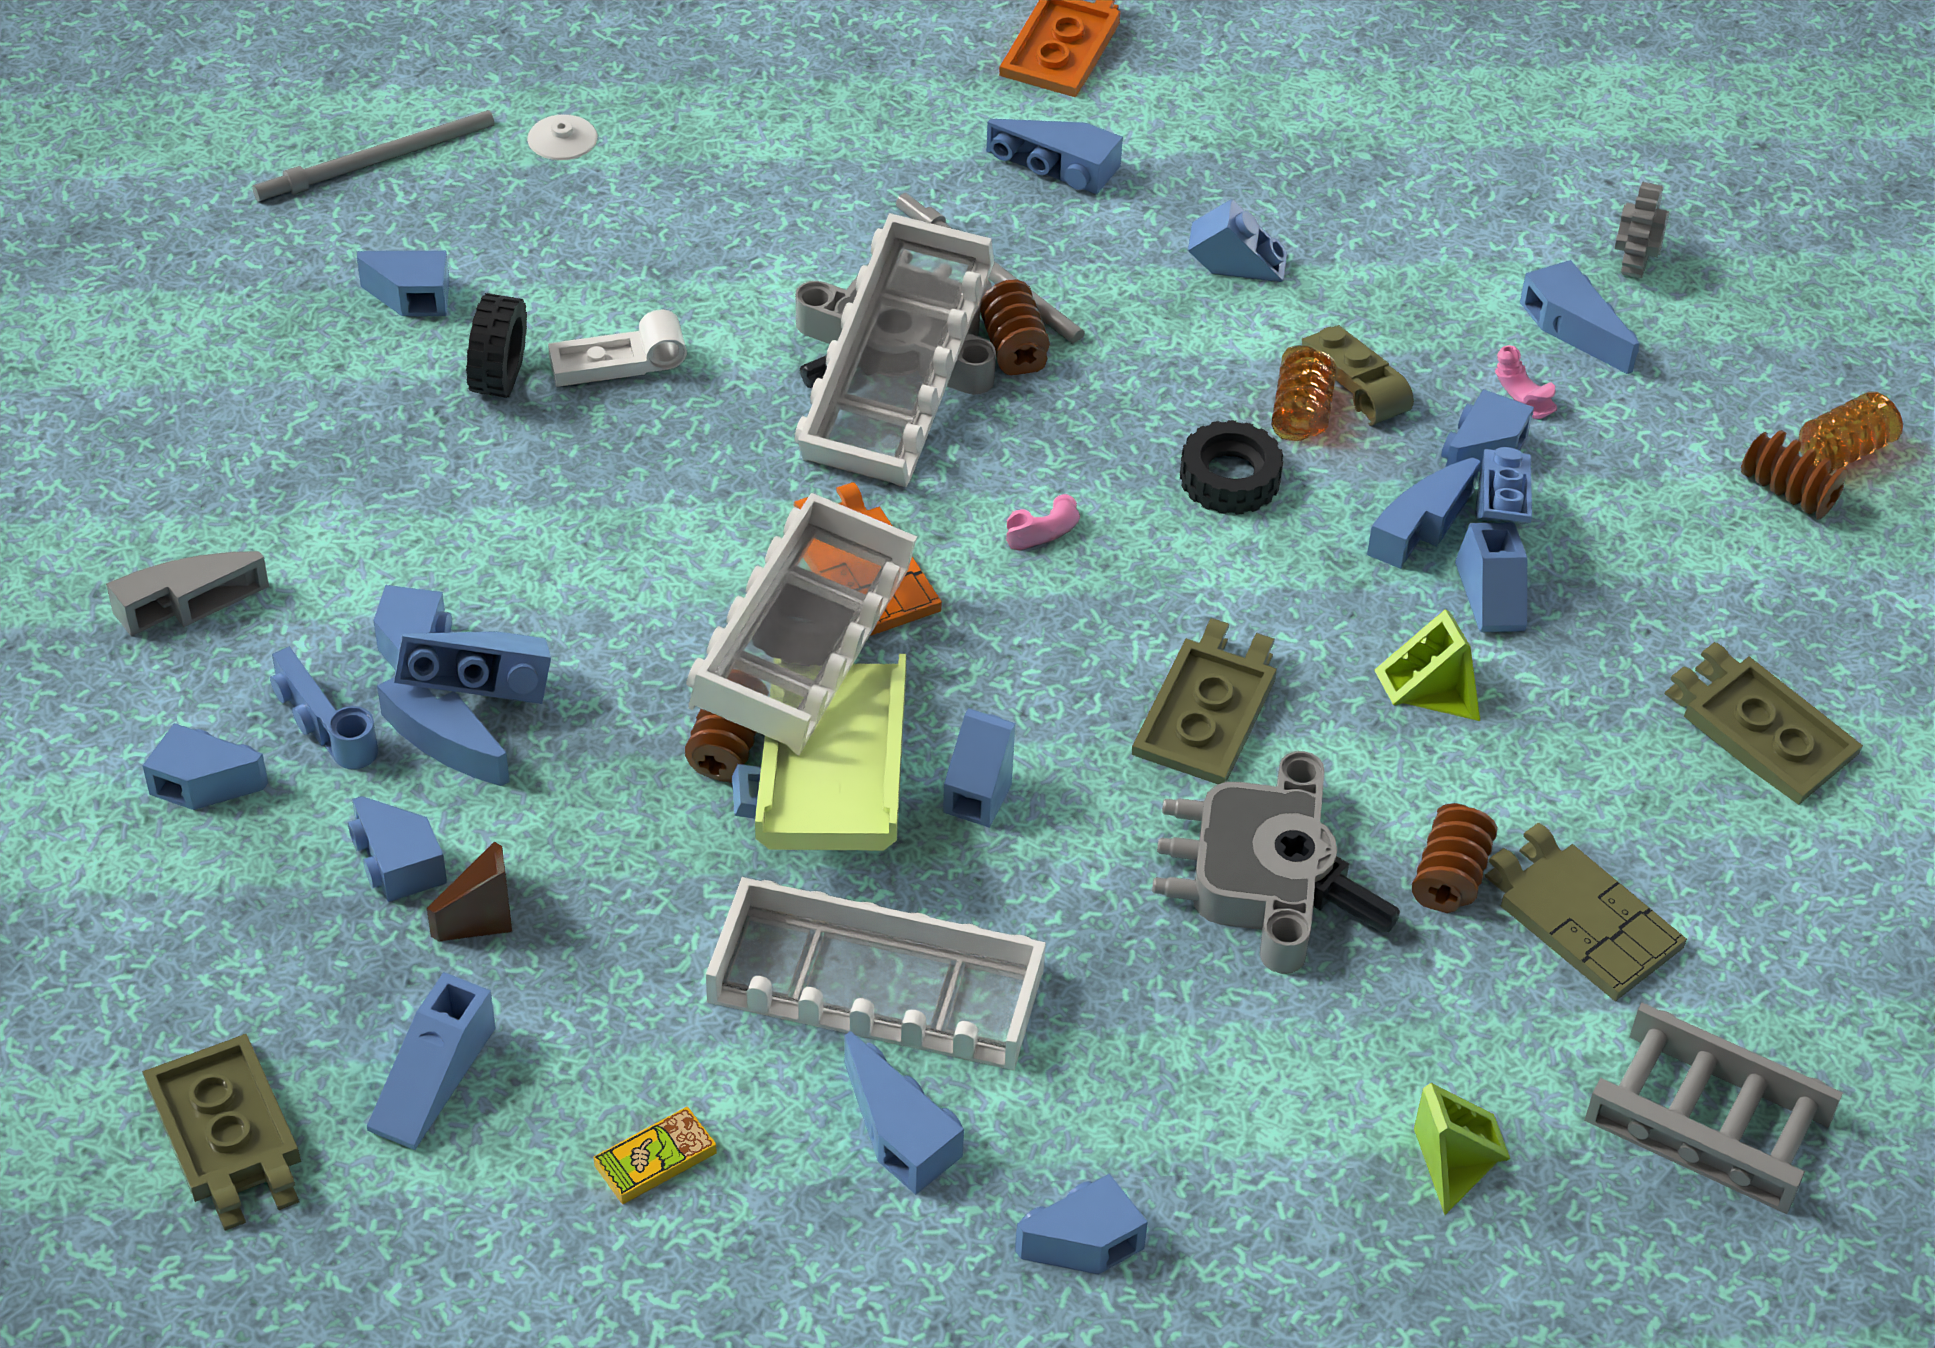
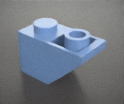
[1188,199,1287,282]
[357,250,450,316]
[1441,389,1534,472]
[1455,522,1527,632]
[373,585,452,670]
[943,708,1015,828]
[142,723,268,810]
[347,796,447,902]
[1015,1173,1148,1275]

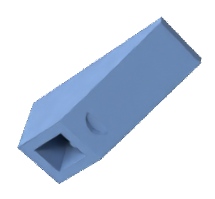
[986,118,1123,194]
[1520,260,1640,374]
[1476,447,1532,525]
[394,631,551,704]
[367,972,496,1150]
[844,1031,964,1195]

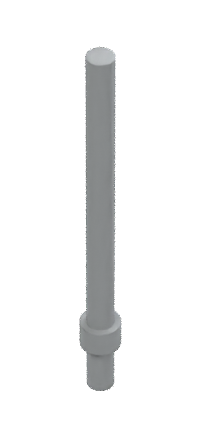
[252,110,495,202]
[896,193,1085,344]

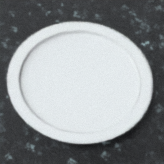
[527,115,598,160]

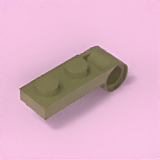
[1302,325,1414,426]

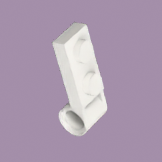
[548,310,687,387]

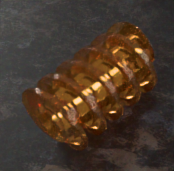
[1271,345,1337,441]
[1798,391,1903,474]

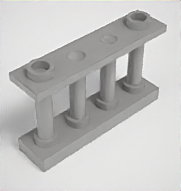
[1584,1003,1843,1214]

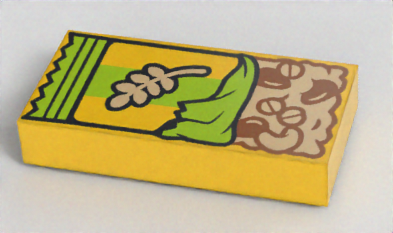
[593,1106,717,1205]

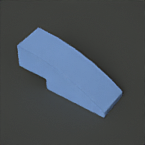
[1367,457,1480,569]
[377,677,510,786]

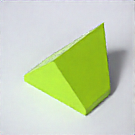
[1374,609,1480,721]
[1414,1083,1511,1215]

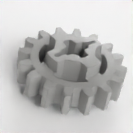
[1615,182,1669,278]

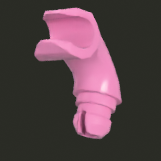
[1495,345,1557,419]
[1006,494,1080,550]

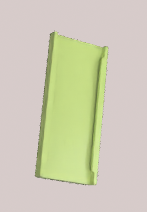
[755,654,906,851]

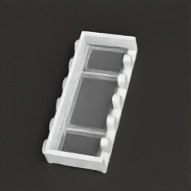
[795,213,994,487]
[686,493,917,755]
[706,877,1046,1070]

